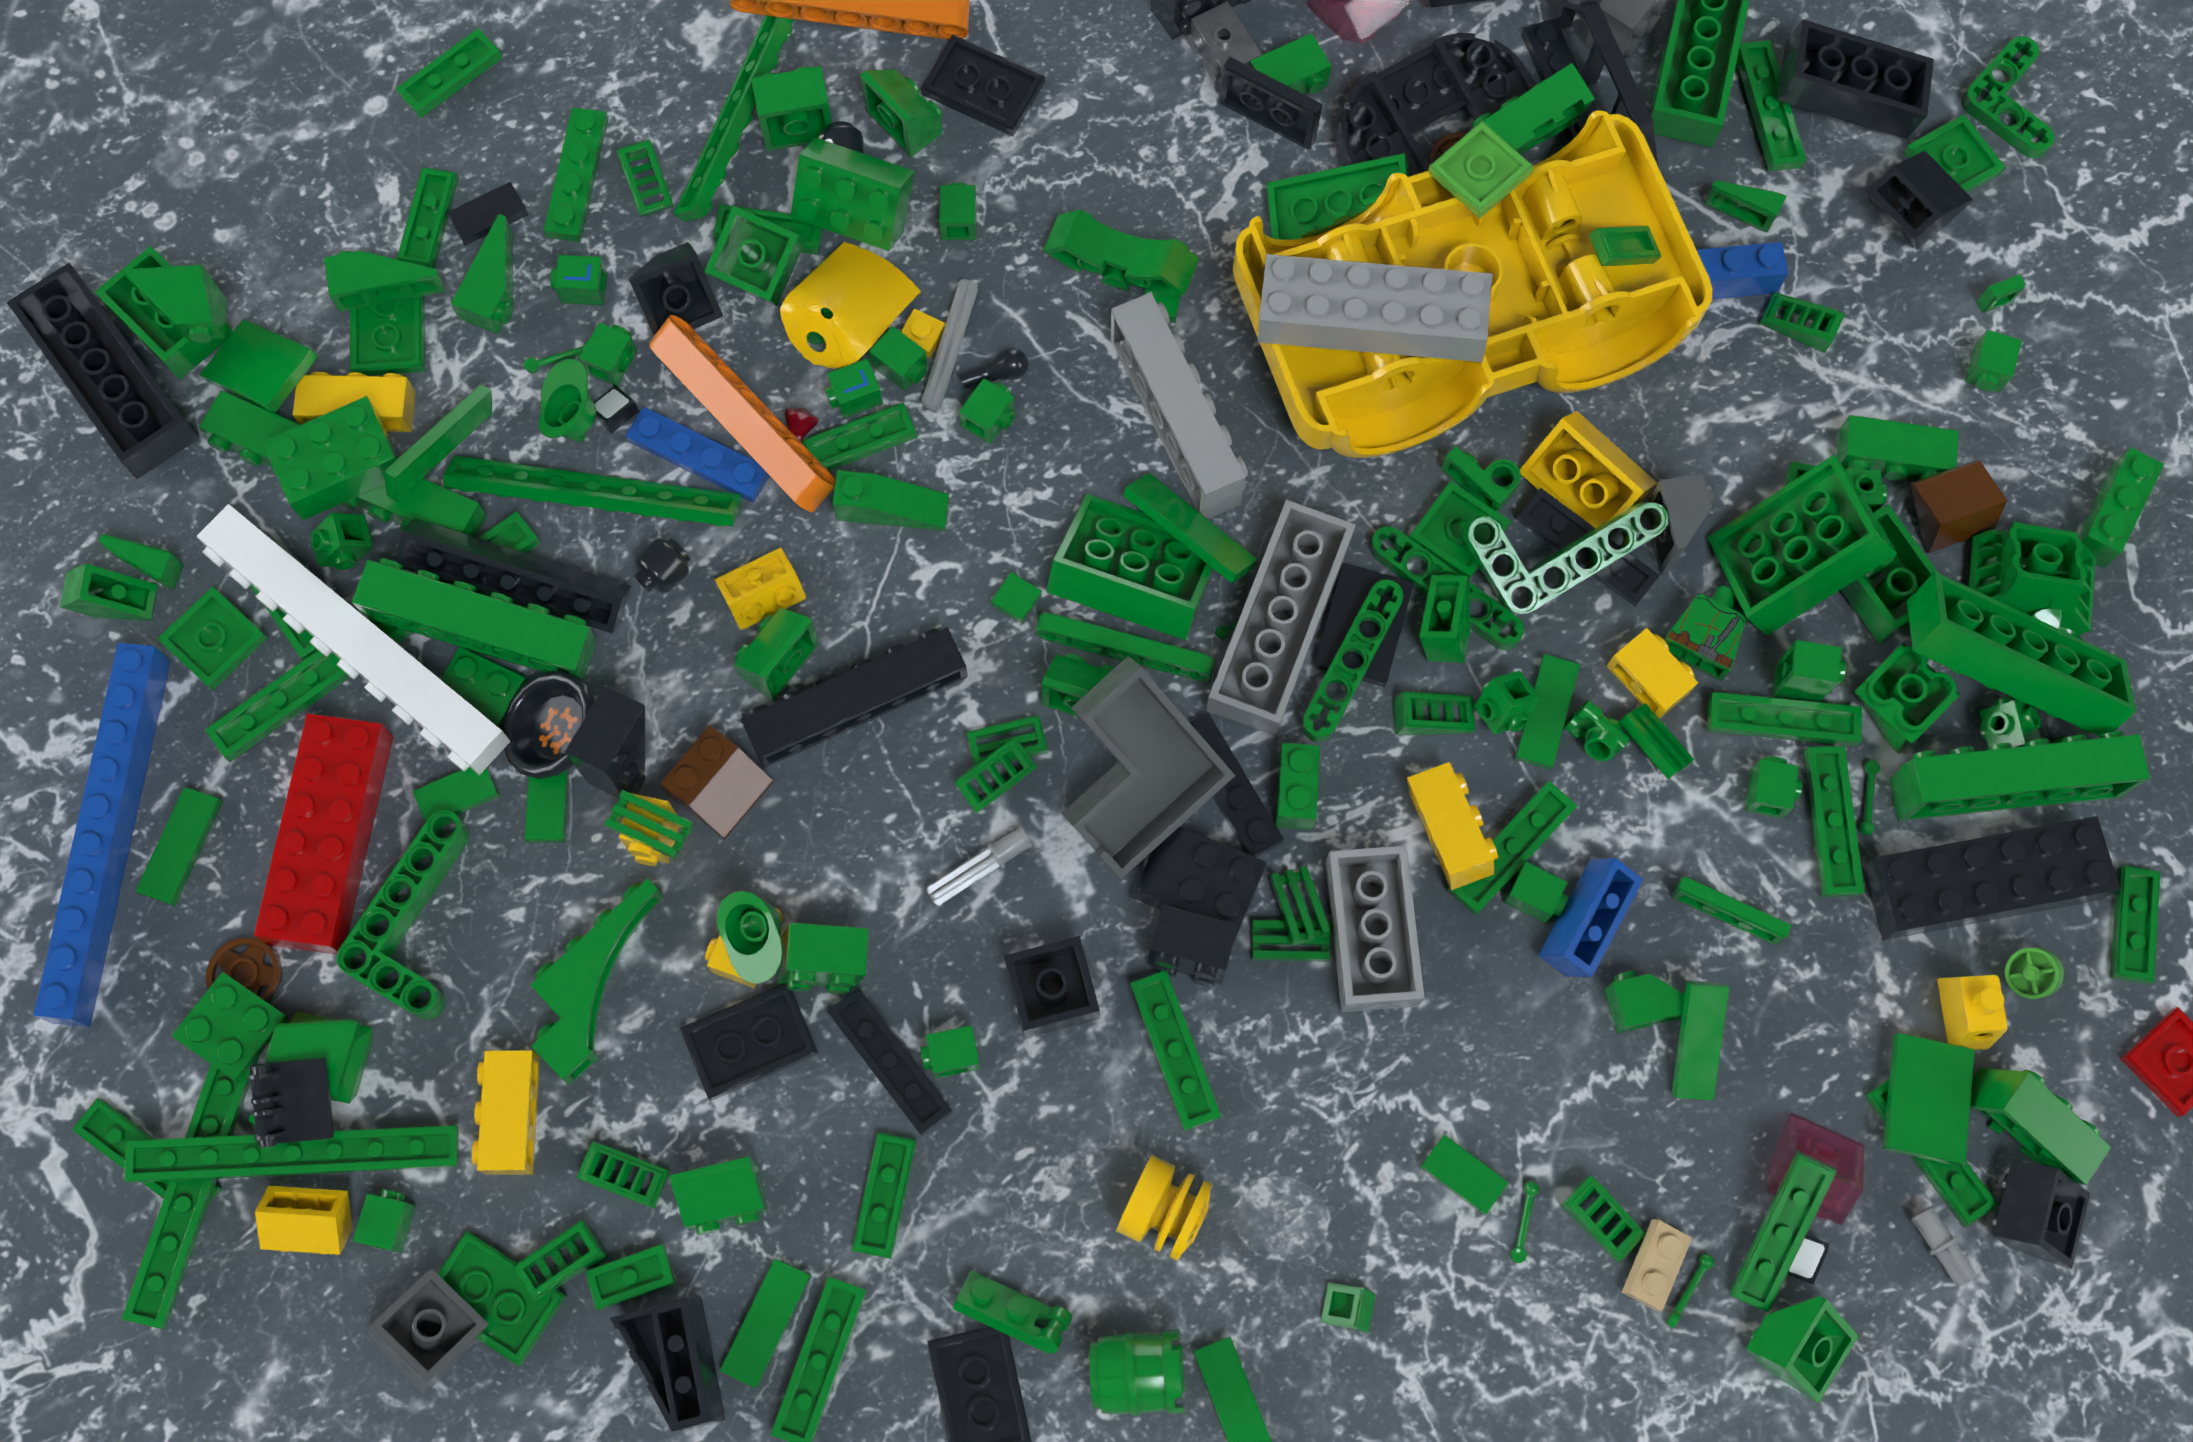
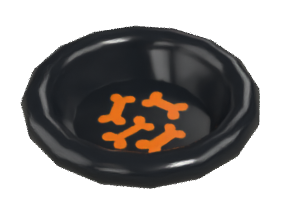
[502,670,595,779]

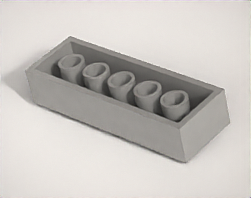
[1258,254,1492,362]
[1110,292,1248,519]
[1206,499,1356,736]

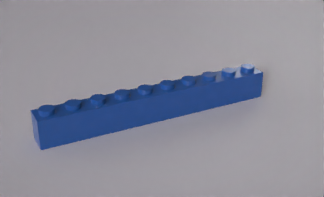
[33,643,171,1027]

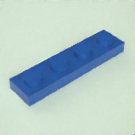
[625,406,770,503]

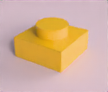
[901,309,946,358]

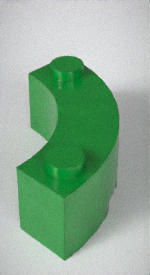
[1043,210,1200,296]

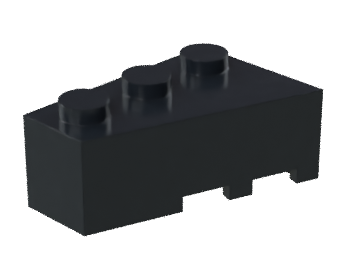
[565,685,645,799]
[610,1297,726,1432]

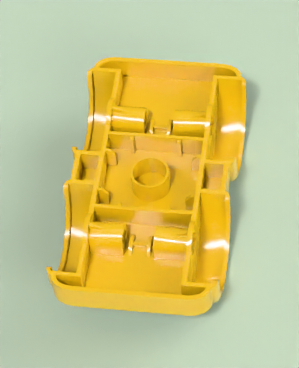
[1233,111,1713,458]

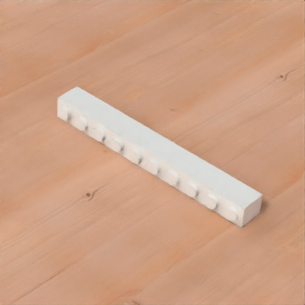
[196,504,510,775]

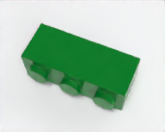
[1837,415,1959,481]
[2078,447,2164,569]

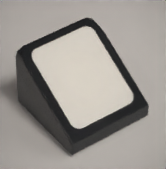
[594,385,639,434]
[1787,1235,1830,1284]

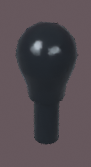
[960,348,1029,389]

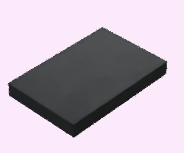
[921,35,1045,137]
[1220,56,1323,150]
[1314,563,1414,687]
[680,984,819,1101]
[927,1326,1032,1442]

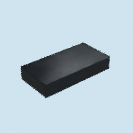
[447,182,528,246]

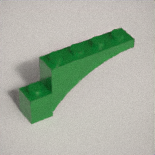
[530,878,664,1085]

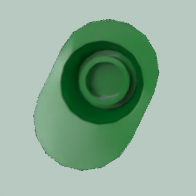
[539,359,596,442]
[717,891,783,984]

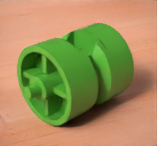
[2005,947,2065,999]

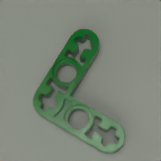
[1962,36,2055,158]

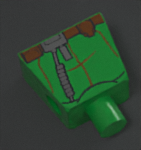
[1664,586,1746,681]

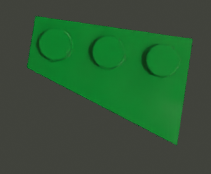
[1472,63,1595,155]
[1970,1068,2111,1185]

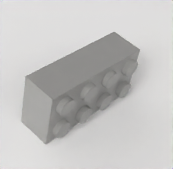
[1325,846,1424,1012]

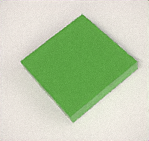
[1429,121,1534,218]

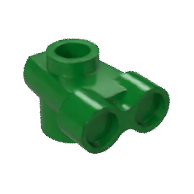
[1563,699,1630,761]

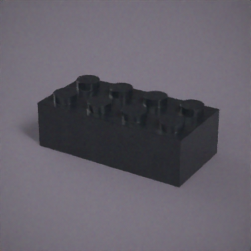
[1777,19,1934,139]

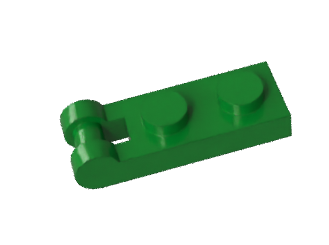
[953,1270,1072,1354]

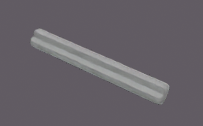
[922,279,978,410]

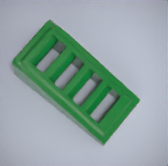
[616,139,674,217]
[1704,180,1787,233]
[1759,292,1845,353]
[98,534,184,590]
[1392,691,1475,735]
[953,737,1037,813]
[577,1141,670,1209]
[1560,1175,1646,1263]
[513,1220,608,1301]

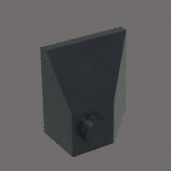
[628,242,723,335]

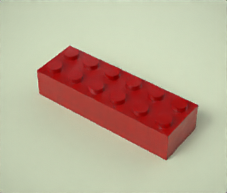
[253,714,394,955]

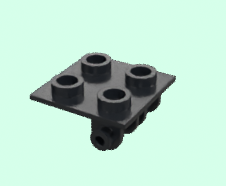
[248,1057,334,1148]

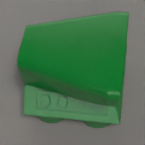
[1854,642,1961,754]
[266,1011,373,1104]

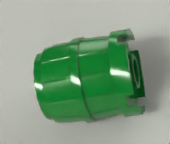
[1089,1329,1185,1416]

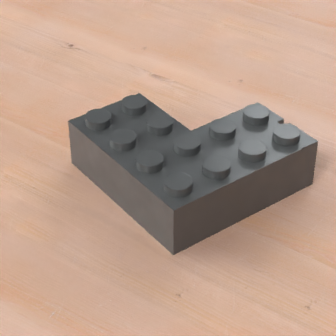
[1062,656,1235,879]

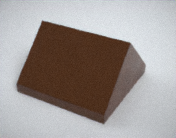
[1911,460,2007,553]

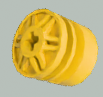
[1116,1155,1213,1262]

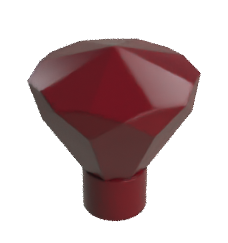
[785,408,819,443]

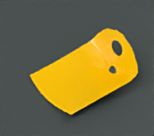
[780,242,921,369]

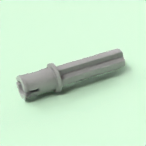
[926,826,1033,906]

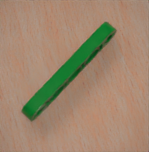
[1370,526,1524,650]
[1302,579,1404,742]
[1035,613,1215,682]

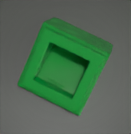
[1321,1282,1375,1333]

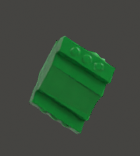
[1969,522,2096,635]

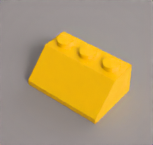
[1520,411,1658,534]

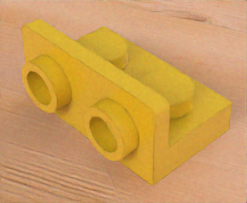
[715,548,806,630]

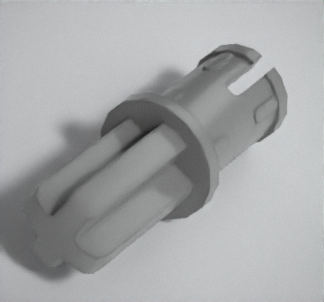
[1911,1206,1976,1286]

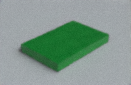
[350,296,425,376]
[199,319,318,413]
[1883,1033,1975,1167]
[438,1231,568,1366]

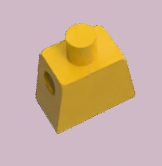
[1937,975,2007,1050]

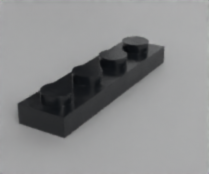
[1517,488,1660,607]
[1189,712,1284,858]
[827,988,953,1137]

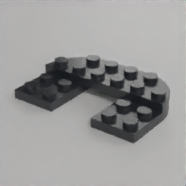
[1335,33,1536,177]

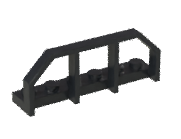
[1521,0,1659,168]

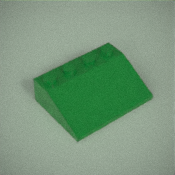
[1707,455,1897,636]
[1046,494,1214,641]

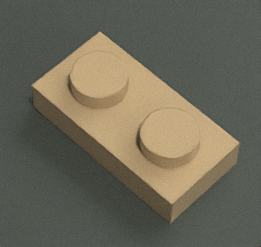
[1622,1219,1692,1311]

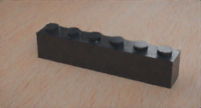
[394,518,631,634]
[741,627,968,769]

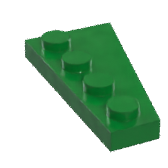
[1267,153,1409,240]

